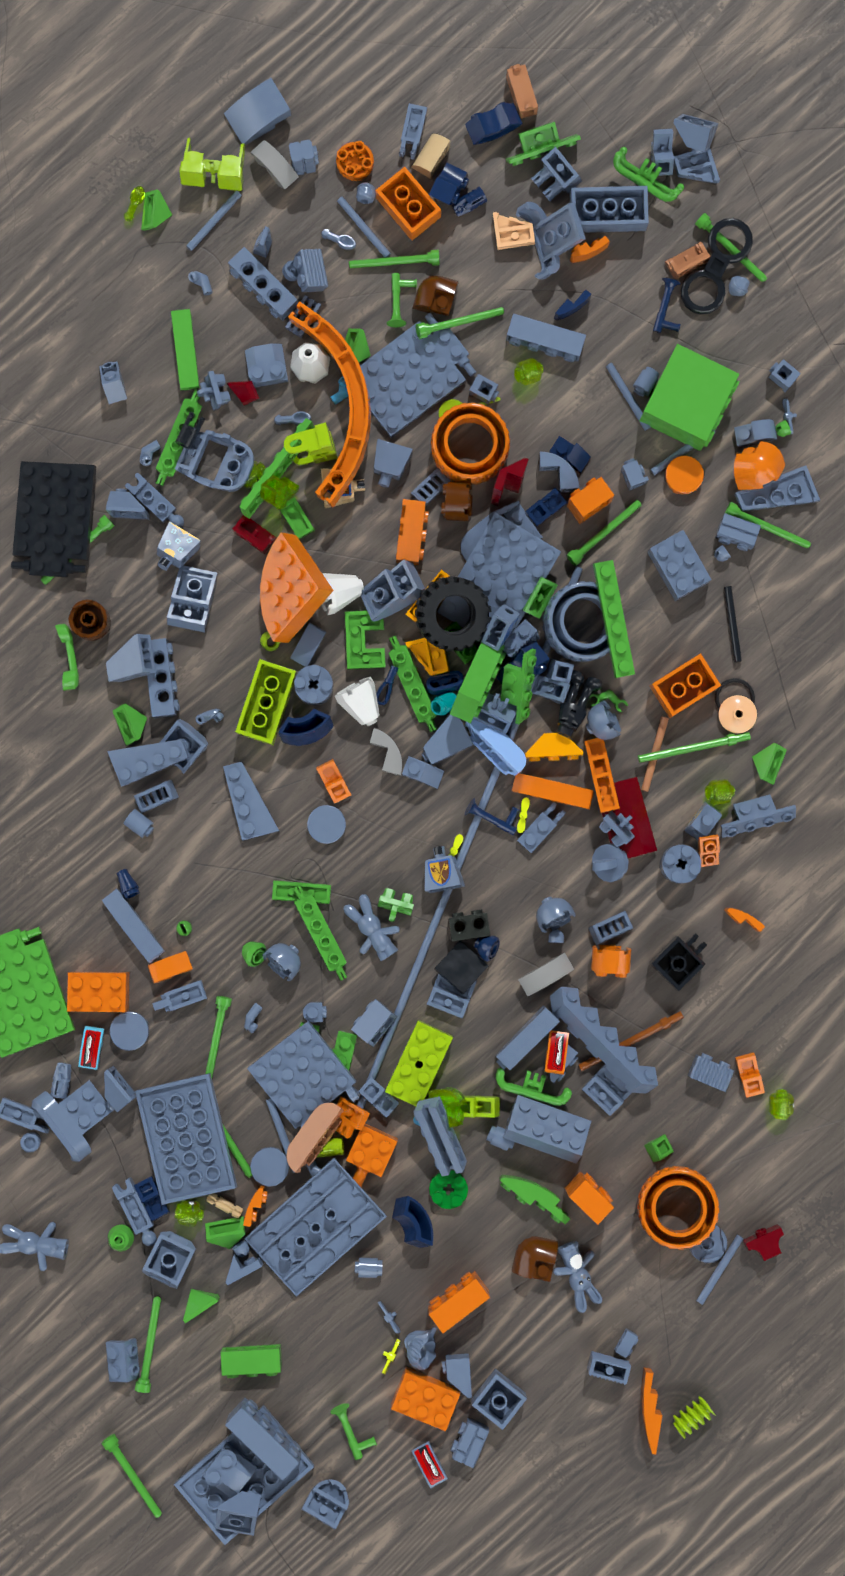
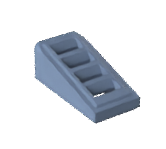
[253,226,272,258]
[411,468,451,507]
[134,780,179,813]
[588,911,633,945]

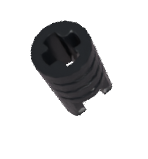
[175,411,205,450]

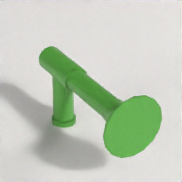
[387,273,417,328]
[330,1403,377,1460]

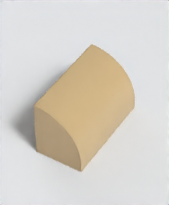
[411,134,450,179]

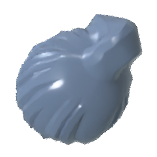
[404,1326,437,1370]

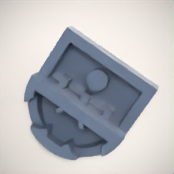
[301,1479,349,1530]

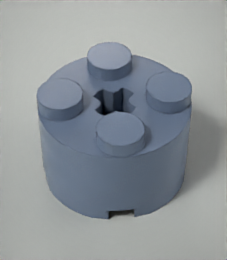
[294,665,334,705]
[660,845,701,883]

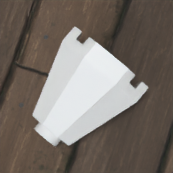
[290,342,330,384]
[321,573,364,615]
[335,677,380,726]

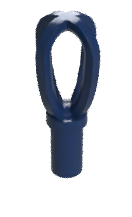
[376,665,399,706]

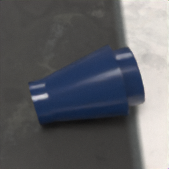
[116,869,140,899]

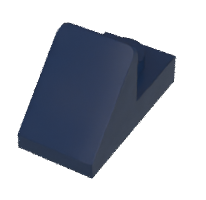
[549,436,591,473]

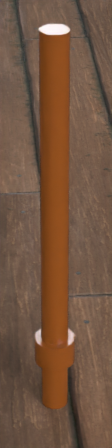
[578,1011,684,1071]

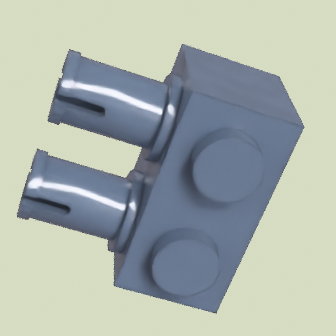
[531,147,582,202]

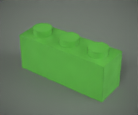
[221,1344,282,1378]

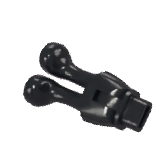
[557,670,603,738]

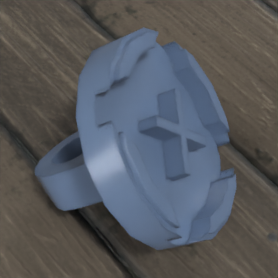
[592,843,629,882]

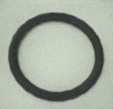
[715,678,755,718]

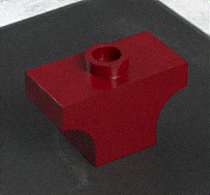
[743,1224,784,1261]

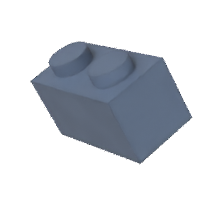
[614,1328,638,1358]

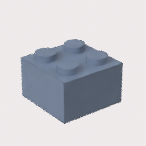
[471,1368,527,1430]

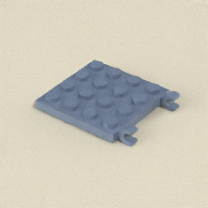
[247,1020,360,1129]

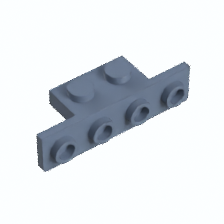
[721,795,796,838]

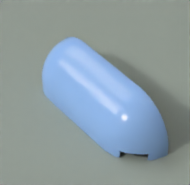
[465,719,526,776]

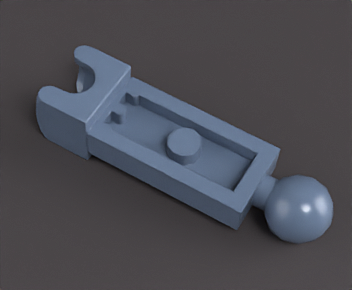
[125,473,184,528]
[112,1177,157,1246]

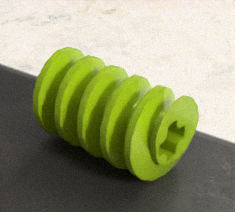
[673,1396,716,1439]

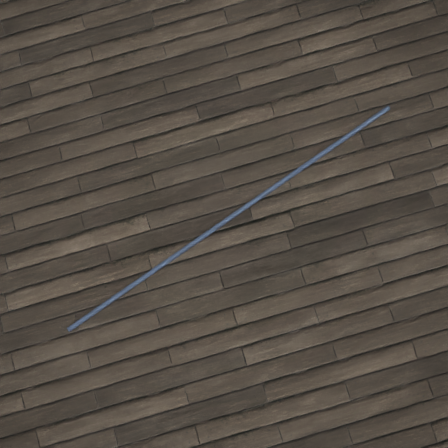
[351,566,583,1137]

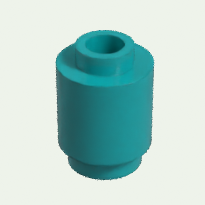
[431,692,457,716]

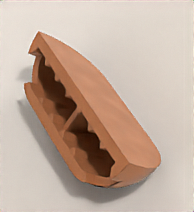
[287,1103,344,1173]

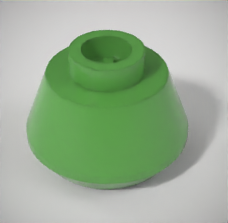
[242,941,266,967]
[107,1224,134,1251]

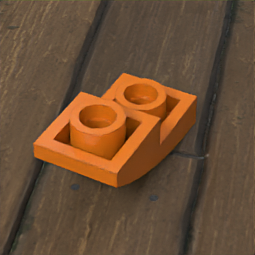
[570,236,610,263]
[698,834,720,867]
[148,951,193,984]
[243,1185,268,1227]

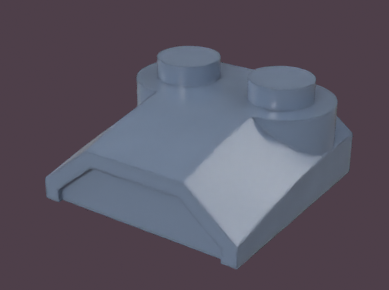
[245,344,288,387]
[160,719,208,774]
[202,1442,258,1498]

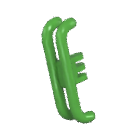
[613,147,684,202]
[496,1068,572,1106]

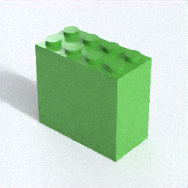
[639,344,740,451]

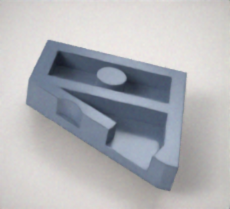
[674,147,720,184]

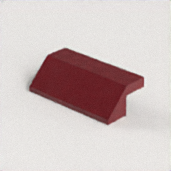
[491,458,529,506]
[602,777,658,859]

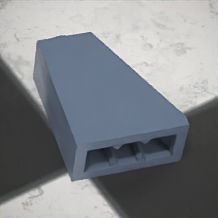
[106,634,156,682]
[421,715,473,765]

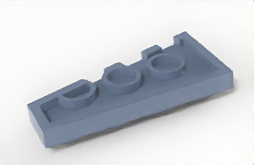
[107,739,190,787]

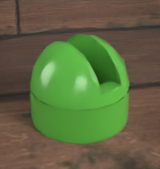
[775,420,791,437]
[176,921,192,936]

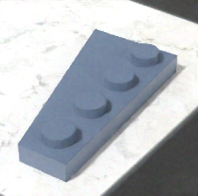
[734,465,820,511]
[223,762,279,841]

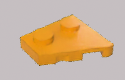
[405,638,450,676]

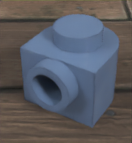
[303,1002,327,1022]

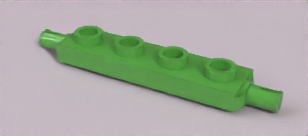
[156,389,202,486]
[389,636,438,733]
[293,885,347,981]

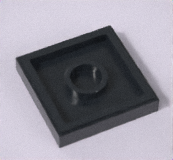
[434,941,488,995]

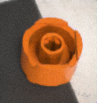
[591,945,631,978]

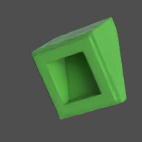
[644,1134,674,1162]

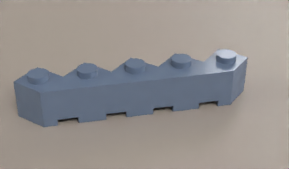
[550,987,658,1094]

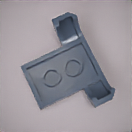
[516,202,585,280]
[31,1080,112,1162]

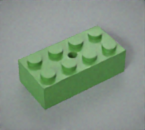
[450,642,506,723]

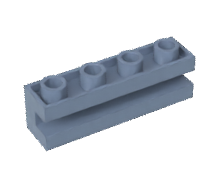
[506,314,586,362]
[414,1097,467,1176]

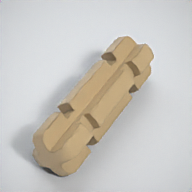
[206,1193,243,1218]

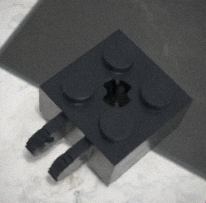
[649,933,707,991]

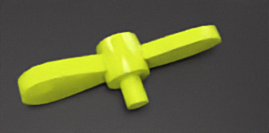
[517,797,530,833]
[448,834,463,857]
[382,1339,400,1374]

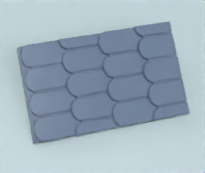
[244,1158,387,1297]

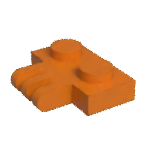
[336,1096,370,1139]

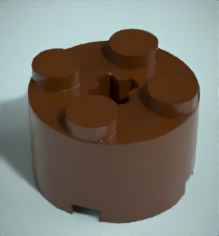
[441,482,473,521]
[68,599,111,641]

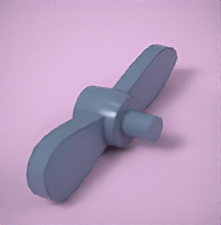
[782,399,797,434]
[378,1301,401,1334]

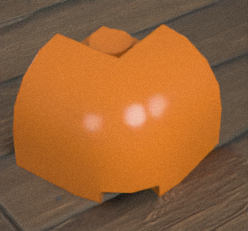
[734,441,785,490]

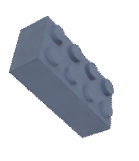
[570,186,649,233]
[503,1095,591,1164]
[225,1398,302,1480]

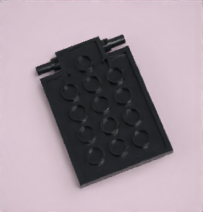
[11,461,96,577]

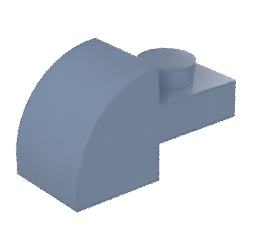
[734,419,777,447]

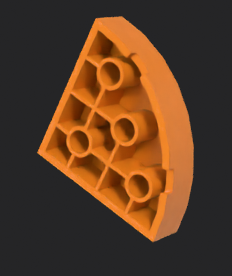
[260,532,334,643]

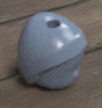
[356,182,376,204]
[729,276,750,296]

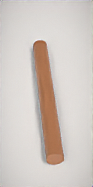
[641,717,669,792]

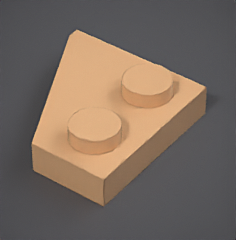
[493,212,535,250]

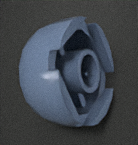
[586,701,621,740]
[536,897,576,933]
[262,943,301,981]

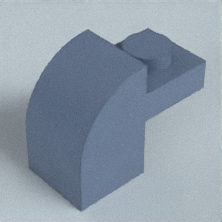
[651,129,674,176]

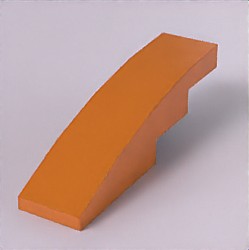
[585,738,620,813]
[512,773,594,810]
[641,1367,663,1455]

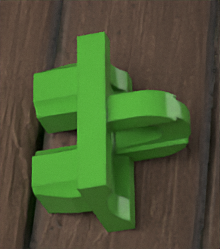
[378,888,414,922]

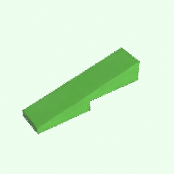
[171,309,200,390]

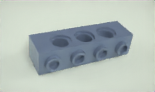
[228,247,298,321]
[147,638,180,719]

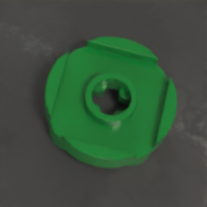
[429,1169,468,1209]

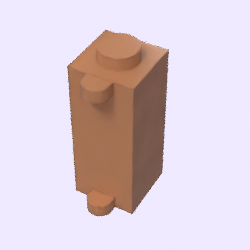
[506,64,538,119]

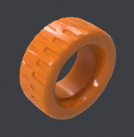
[431,402,510,485]
[637,1166,719,1250]

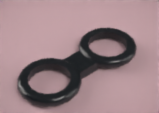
[680,218,753,315]

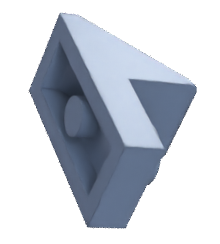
[532,675,570,704]
[226,1254,263,1285]

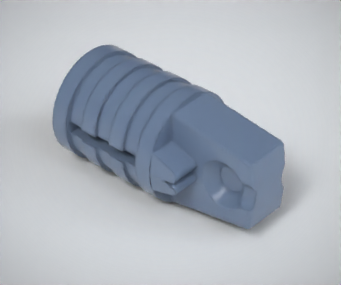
[50,1062,71,1099]

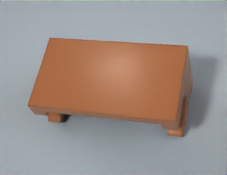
[665,242,711,280]

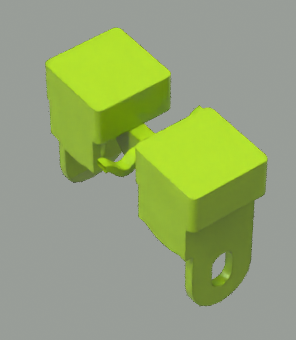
[179,138,245,191]
[284,422,338,465]

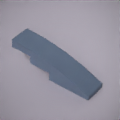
[102,889,165,963]

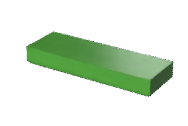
[272,881,331,904]

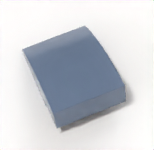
[224,78,291,145]
[361,559,425,622]
[167,566,218,632]

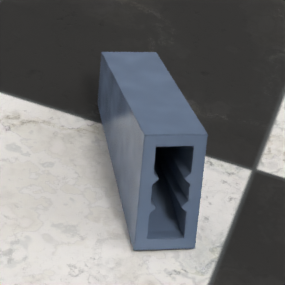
[495,1006,560,1070]

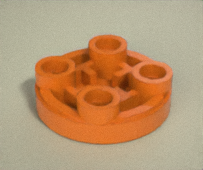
[336,141,374,181]
[665,456,704,494]

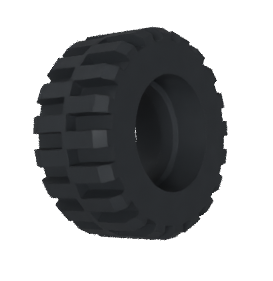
[415,576,492,651]

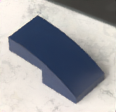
[554,290,592,321]
[525,488,567,526]
[134,1176,170,1221]

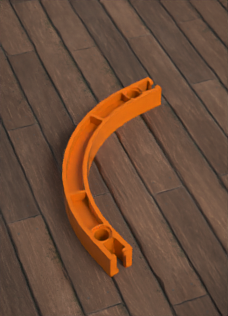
[288,301,371,508]

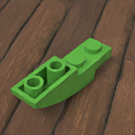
[500,1175,570,1225]

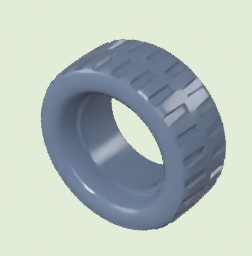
[542,581,624,662]

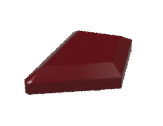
[227,381,259,406]

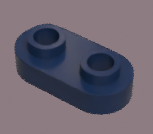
[426,671,464,695]

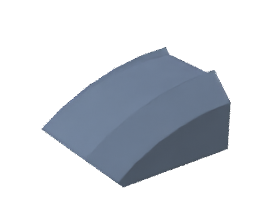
[142,1231,196,1289]

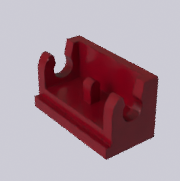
[232,515,277,554]

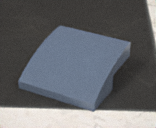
[427,973,477,1018]
[582,1064,632,1116]

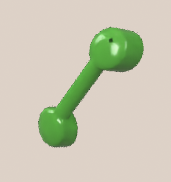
[55,624,79,691]

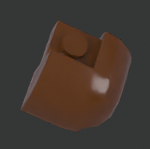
[412,276,459,316]
[511,1236,558,1282]

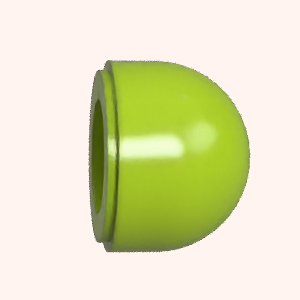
[260,631,280,651]

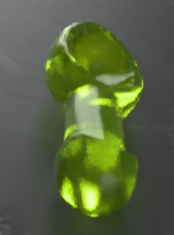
[124,186,145,221]

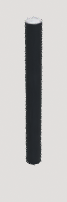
[724,586,742,663]

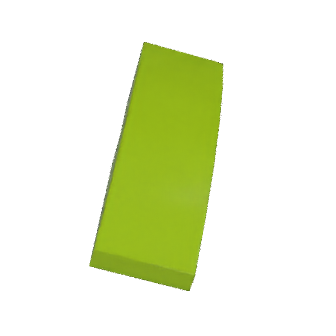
[437,1096,500,1118]

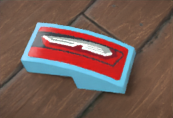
[78,1026,104,1070]

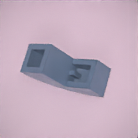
[539,452,579,493]

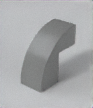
[250,140,299,189]
[370,728,402,776]
[518,953,574,996]

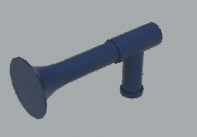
[653,278,681,333]
[464,798,520,835]

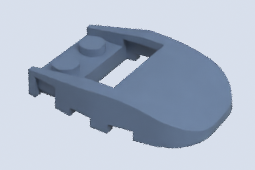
[175,428,254,492]
[460,501,543,562]

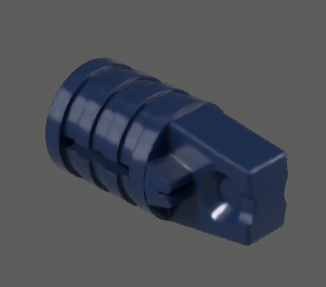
[452,186,487,217]

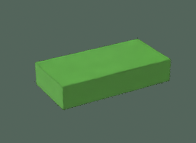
[279,497,315,540]

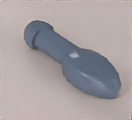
[321,229,356,250]
[274,411,312,426]

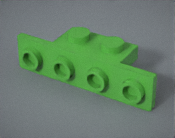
[506,122,581,166]
[501,648,537,725]

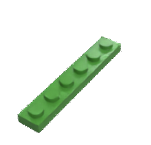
[239,418,314,519]
[593,560,635,678]

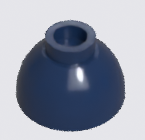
[474,936,500,962]

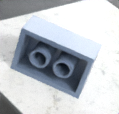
[647,530,712,601]

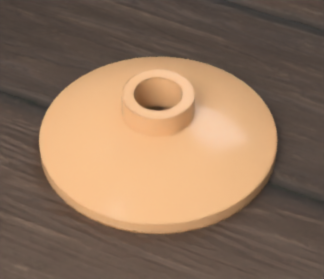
[718,695,757,734]

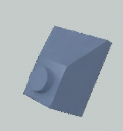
[673,114,719,153]
[106,489,150,520]
[104,1066,136,1112]
[215,1491,261,1536]

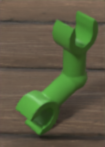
[589,689,628,712]

